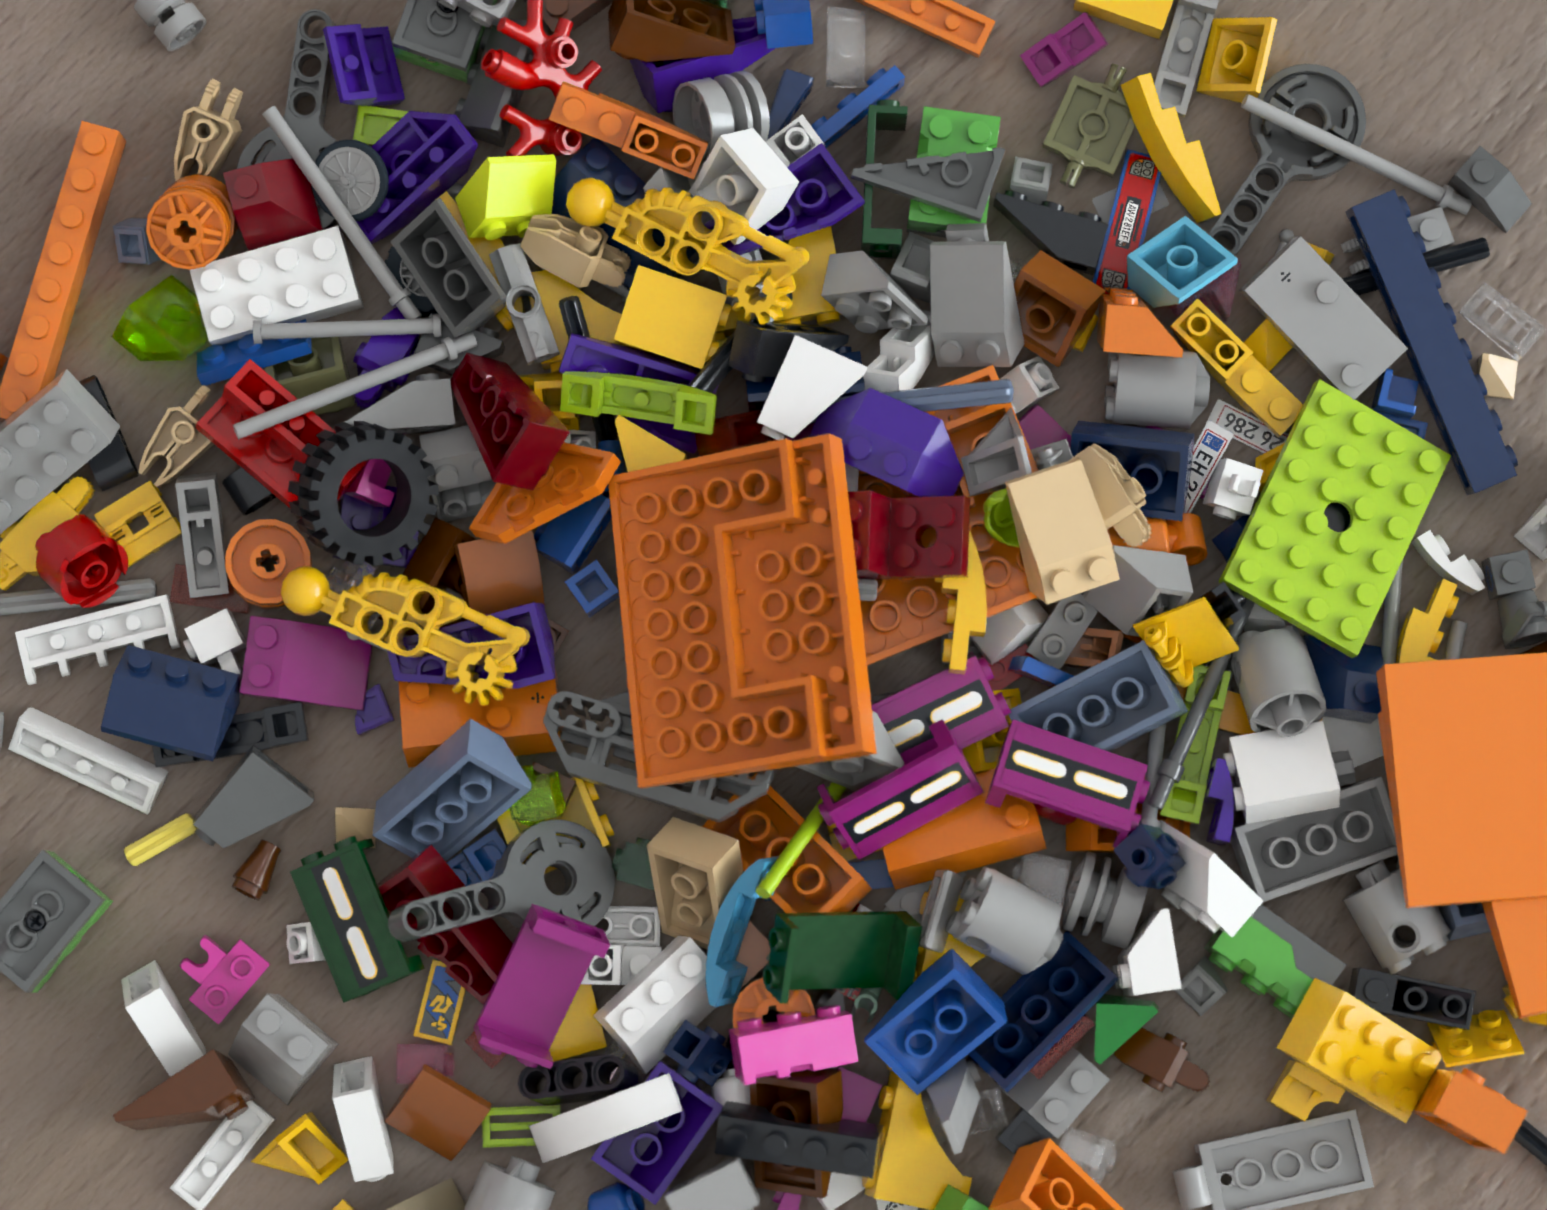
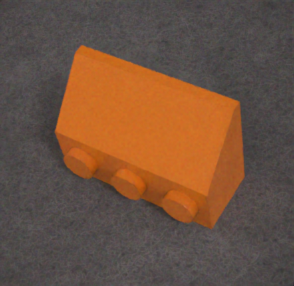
[1097,288,1183,358]

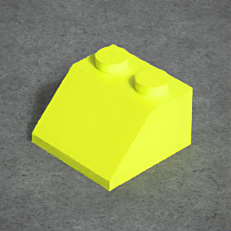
[455,154,556,240]

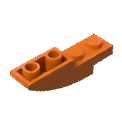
[548,81,708,179]

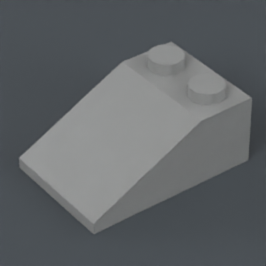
[930,241,1025,367]

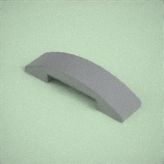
[1154,0,1219,117]

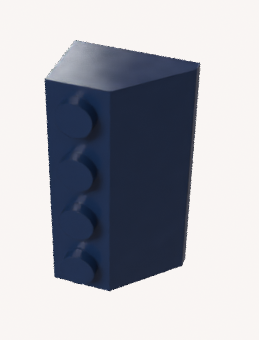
[552,138,699,291]
[967,931,1119,1093]

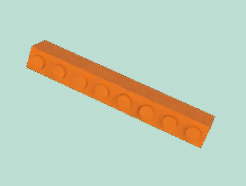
[0,121,126,422]

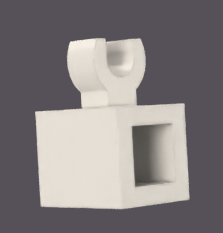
[1203,458,1263,521]
[183,608,247,680]

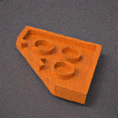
[469,442,621,544]

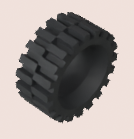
[288,421,439,566]

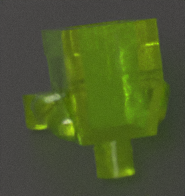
[505,764,566,826]

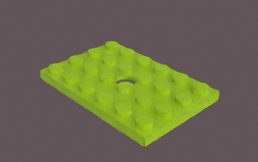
[1218,379,1451,658]

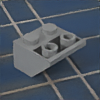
[821,250,928,333]
[419,425,497,522]
[1083,545,1193,637]

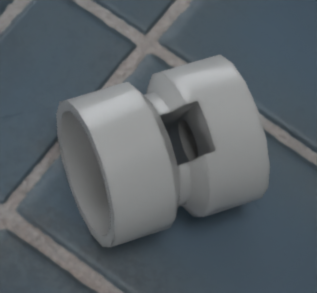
[134,0,207,51]

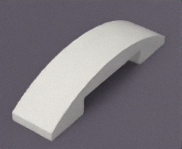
[529,1073,683,1163]

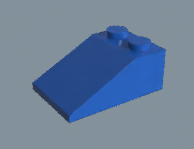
[864,949,1007,1095]

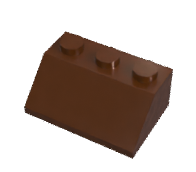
[377,517,477,637]

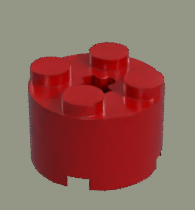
[35,514,128,608]

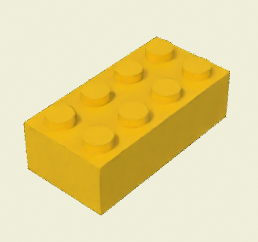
[1277,978,1442,1123]

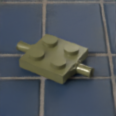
[1042,64,1135,188]

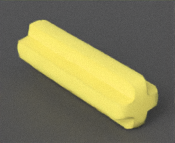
[124,813,197,866]

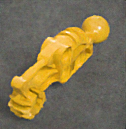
[566,178,809,325]
[281,566,530,706]

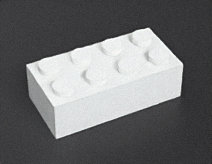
[189,226,364,345]

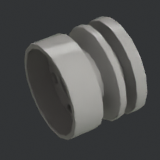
[673,70,770,162]
[1061,851,1148,949]

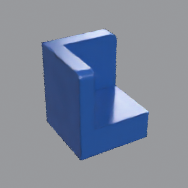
[1371,368,1419,419]

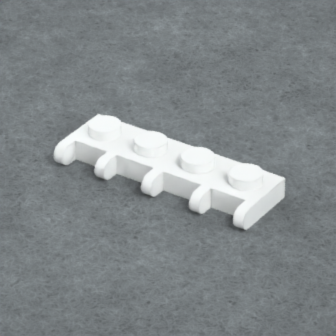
[15,594,180,685]

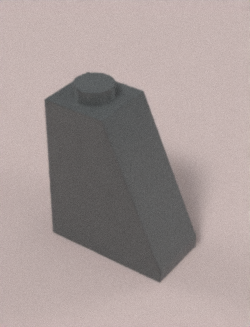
[193,745,314,848]

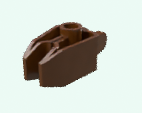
[1113,1027,1210,1093]

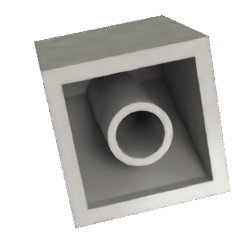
[228,994,339,1105]

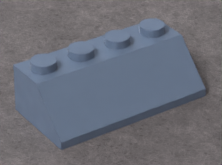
[1009,640,1189,752]
[372,719,531,861]

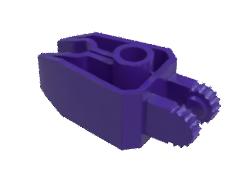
[353,307,420,410]

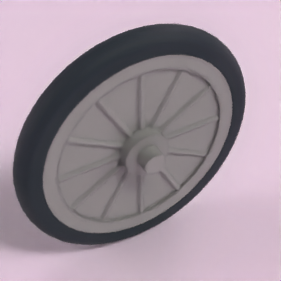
[312,140,389,221]

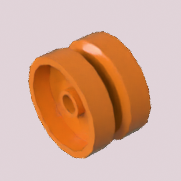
[225,519,312,609]

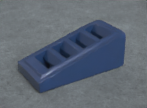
[767,69,814,140]

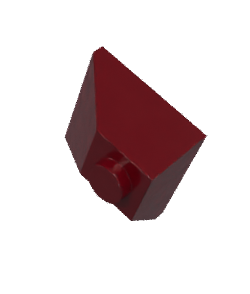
[223,158,323,251]

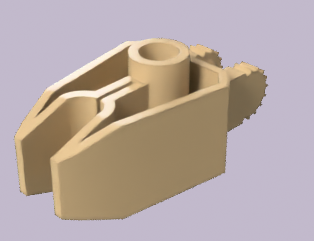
[174,79,243,181]
[520,214,631,288]
[138,385,214,487]
[1070,443,1152,547]

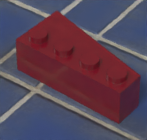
[450,353,570,491]
[377,844,513,1005]

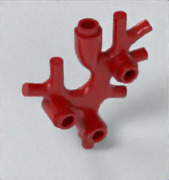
[481,0,602,156]

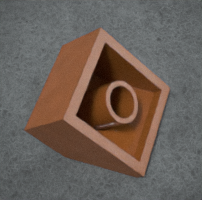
[1014,250,1106,368]

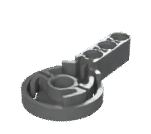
[236,9,337,230]
[1208,64,1366,257]
[388,819,615,942]

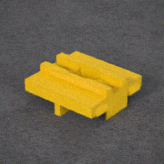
[94,480,182,568]

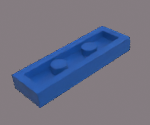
[811,65,905,149]
[197,319,312,386]

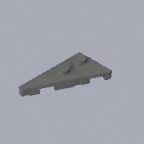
[851,147,1005,222]

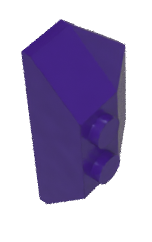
[356,111,478,244]
[808,388,964,497]

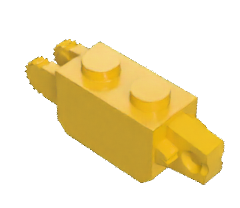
[0,476,95,591]

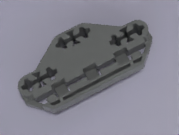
[543,691,774,823]

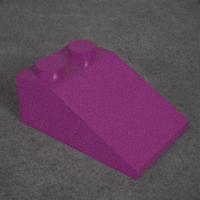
[240,616,373,711]

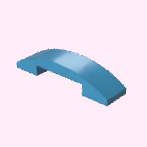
[706,856,779,1007]

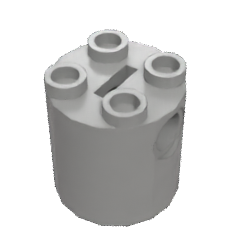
[1104,351,1210,429]
[1230,625,1326,737]
[1342,860,1451,974]
[946,867,1063,975]
[464,1156,556,1210]

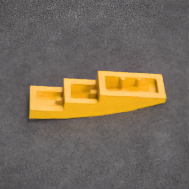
[1121,73,1222,223]

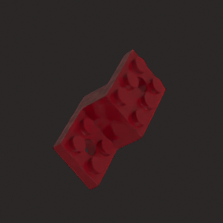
[848,491,970,580]

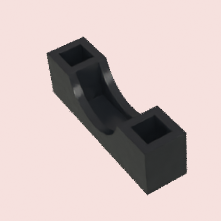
[714,1101,883,1178]

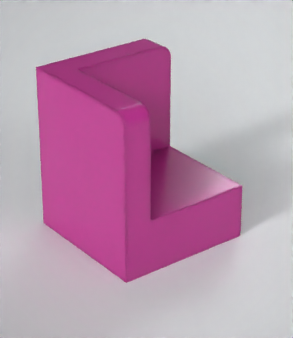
[345,459,395,507]

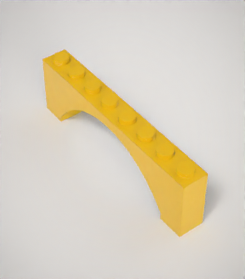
[529,226,842,373]
[862,885,986,1210]

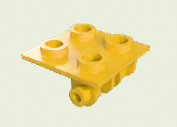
[1133,597,1239,687]
[1427,1009,1525,1068]

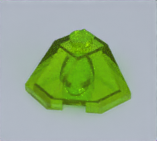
[112,275,208,361]

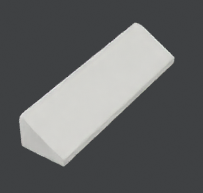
[8,707,168,815]

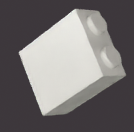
[1223,720,1340,824]

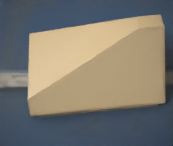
[1477,353,1518,400]
[335,807,376,848]

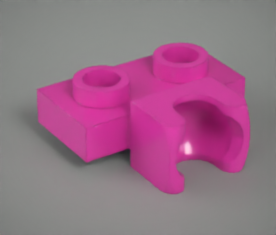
[179,935,270,1025]

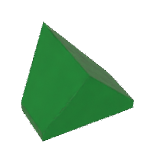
[1094,994,1159,1065]

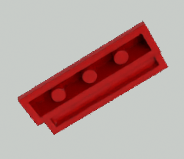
[195,359,369,518]

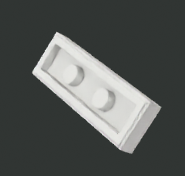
[170,1100,276,1210]

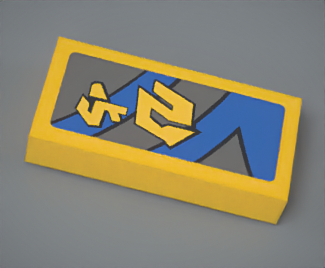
[413,959,466,1045]

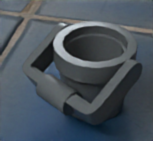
[1497,590,1547,649]

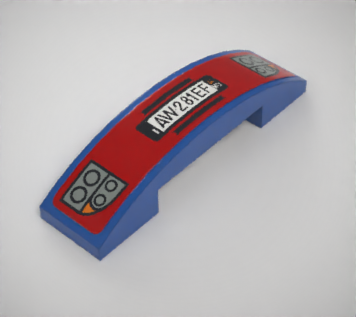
[1092,149,1161,294]

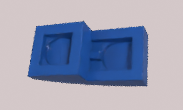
[446,829,507,886]

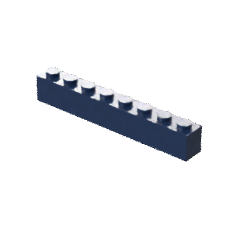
[1345,189,1518,495]

